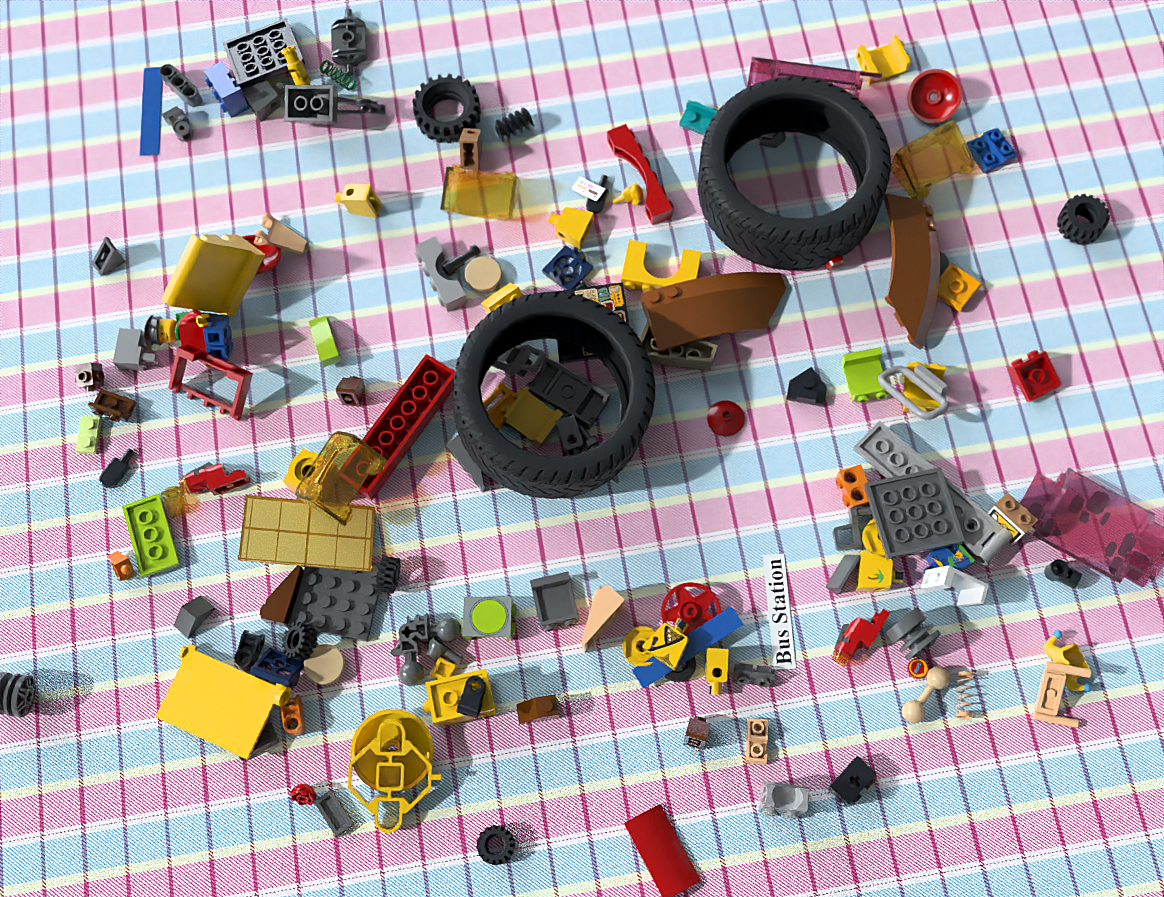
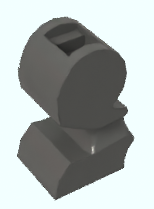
[162,106,193,142]

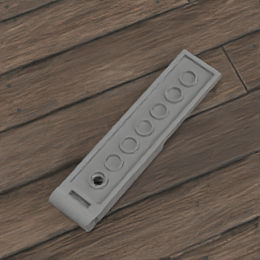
[853,421,1013,566]

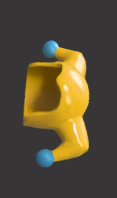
[1042,630,1092,692]

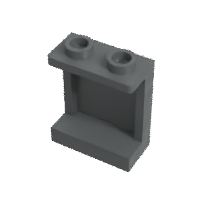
[530,571,580,632]

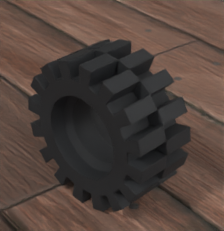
[376,556,401,594]
[282,622,318,660]
[476,825,515,865]

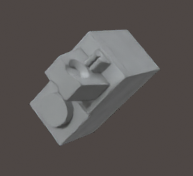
[113,328,159,371]

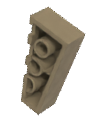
[640,321,718,371]

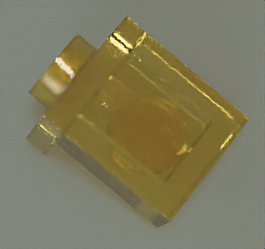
[161,486,190,519]

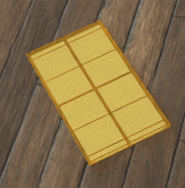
[237,495,376,572]

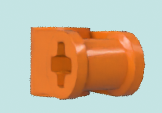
[279,694,305,736]

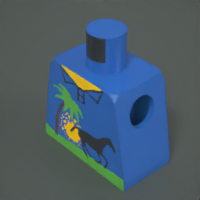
[923,544,975,574]

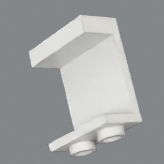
[921,566,989,607]

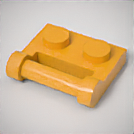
[483,381,516,429]

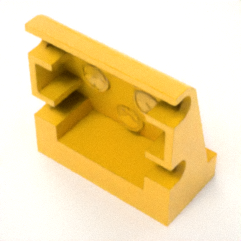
[161,234,265,317]

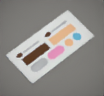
[571,177,605,201]

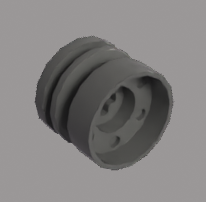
[885,607,941,660]
[0,671,36,718]

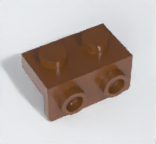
[87,389,137,423]

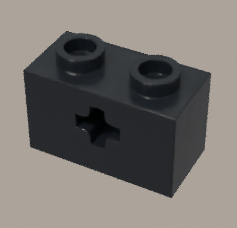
[827,756,876,806]

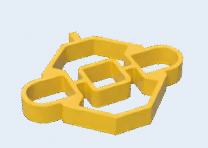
[348,719,442,833]

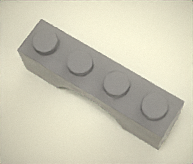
[415,236,467,312]

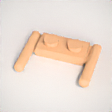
[1033,661,1092,728]

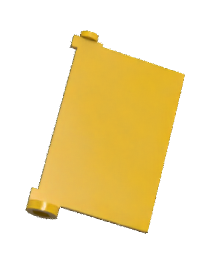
[155,643,291,760]

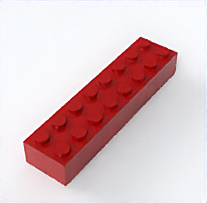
[337,354,456,501]

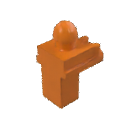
[107,551,136,581]

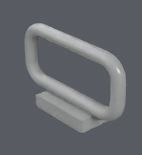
[878,364,949,420]

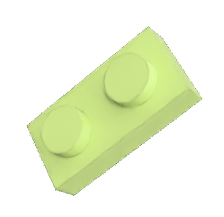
[76,416,102,454]

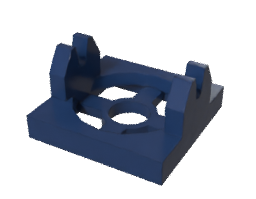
[542,245,593,290]
[251,647,304,690]

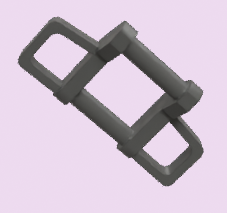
[832,507,880,551]

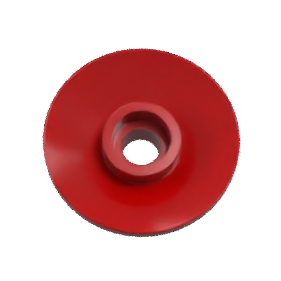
[707,400,745,436]

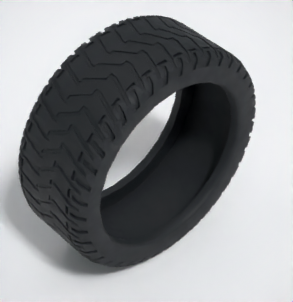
[697,76,891,270]
[453,292,655,499]

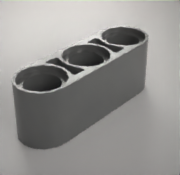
[159,64,202,107]

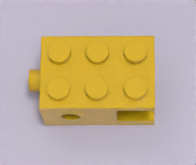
[423,669,497,728]

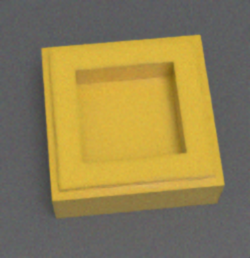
[430,657,458,679]

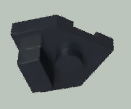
[786,367,827,407]

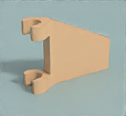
[254,213,307,255]

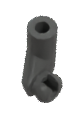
[761,131,786,148]

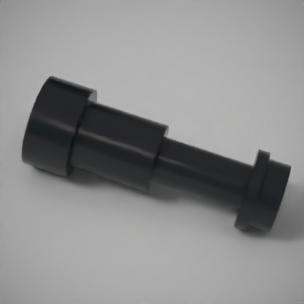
[441,244,481,277]

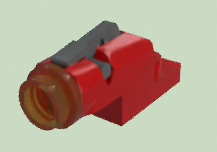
[178,462,251,496]
[832,608,890,667]

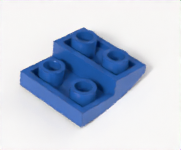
[965,128,1017,173]

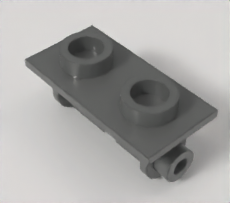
[733,663,776,688]

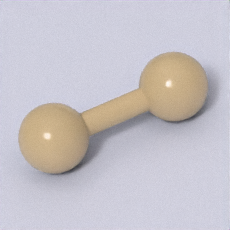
[902,666,950,723]

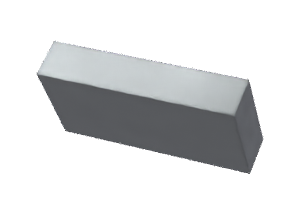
[314,790,355,837]

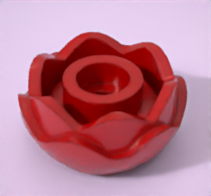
[290,783,316,806]

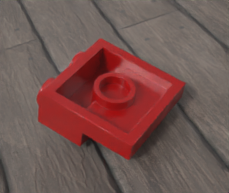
[1007,350,1062,402]

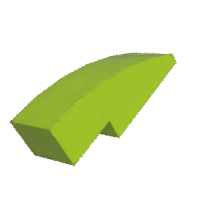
[308,315,341,367]

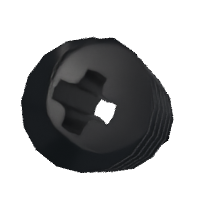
[495,107,534,142]

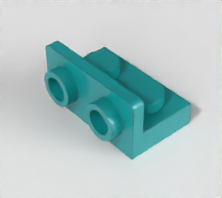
[679,100,717,135]

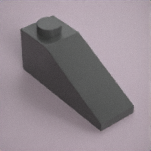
[446,435,485,492]

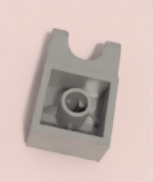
[758,781,810,820]

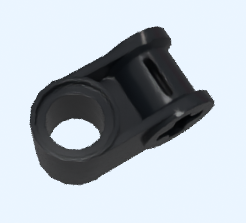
[234,630,265,671]
[457,676,486,718]

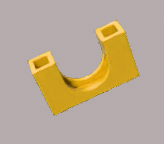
[621,240,701,292]

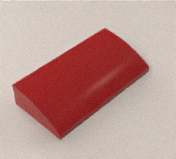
[624,804,701,897]

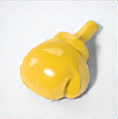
[613,184,644,205]

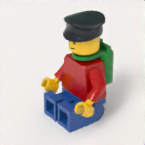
[143,309,234,369]

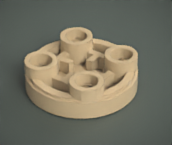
[465,257,502,293]
[304,644,345,685]

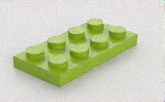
[122,493,181,578]

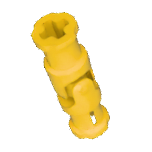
[281,45,311,85]

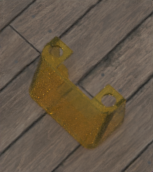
[440,164,521,221]

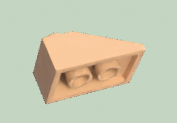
[581,584,625,653]

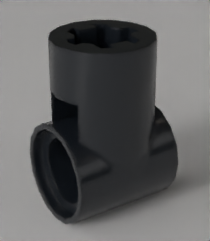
[1044,559,1082,589]

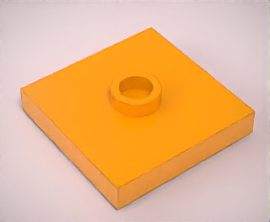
[938,263,982,312]

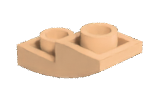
[746,718,768,765]

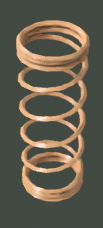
[956,671,974,719]

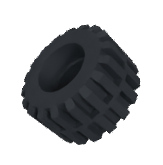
[1057,194,1110,245]

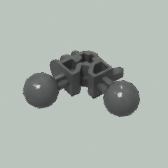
[390,613,461,686]

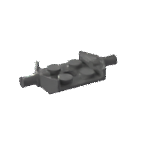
[331,9,367,76]

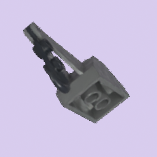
[284,85,386,125]

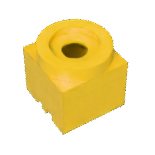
[283,448,339,504]

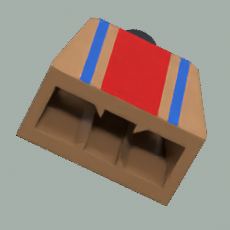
[459,128,482,170]

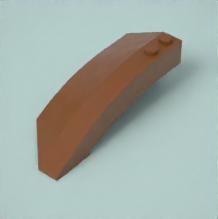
[884,194,940,349]
[641,272,786,352]

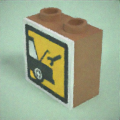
[987,492,1038,545]

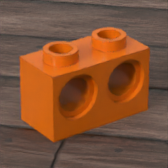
[835,464,870,509]

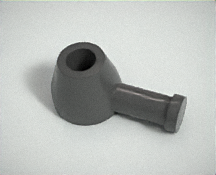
[426,637,464,665]

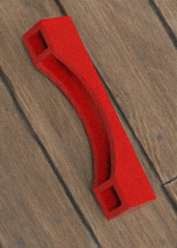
[607,124,674,226]

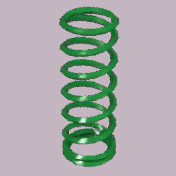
[320,60,356,91]

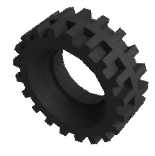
[412,74,481,144]

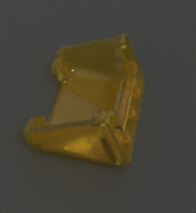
[891,120,976,199]
[295,431,387,526]

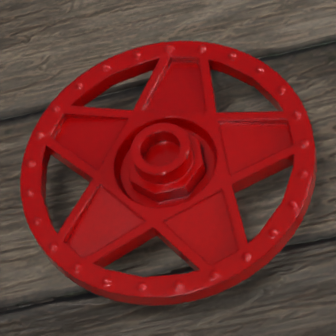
[661,582,721,636]

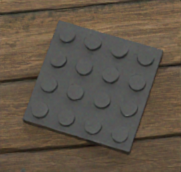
[864,467,965,560]
[289,562,380,642]

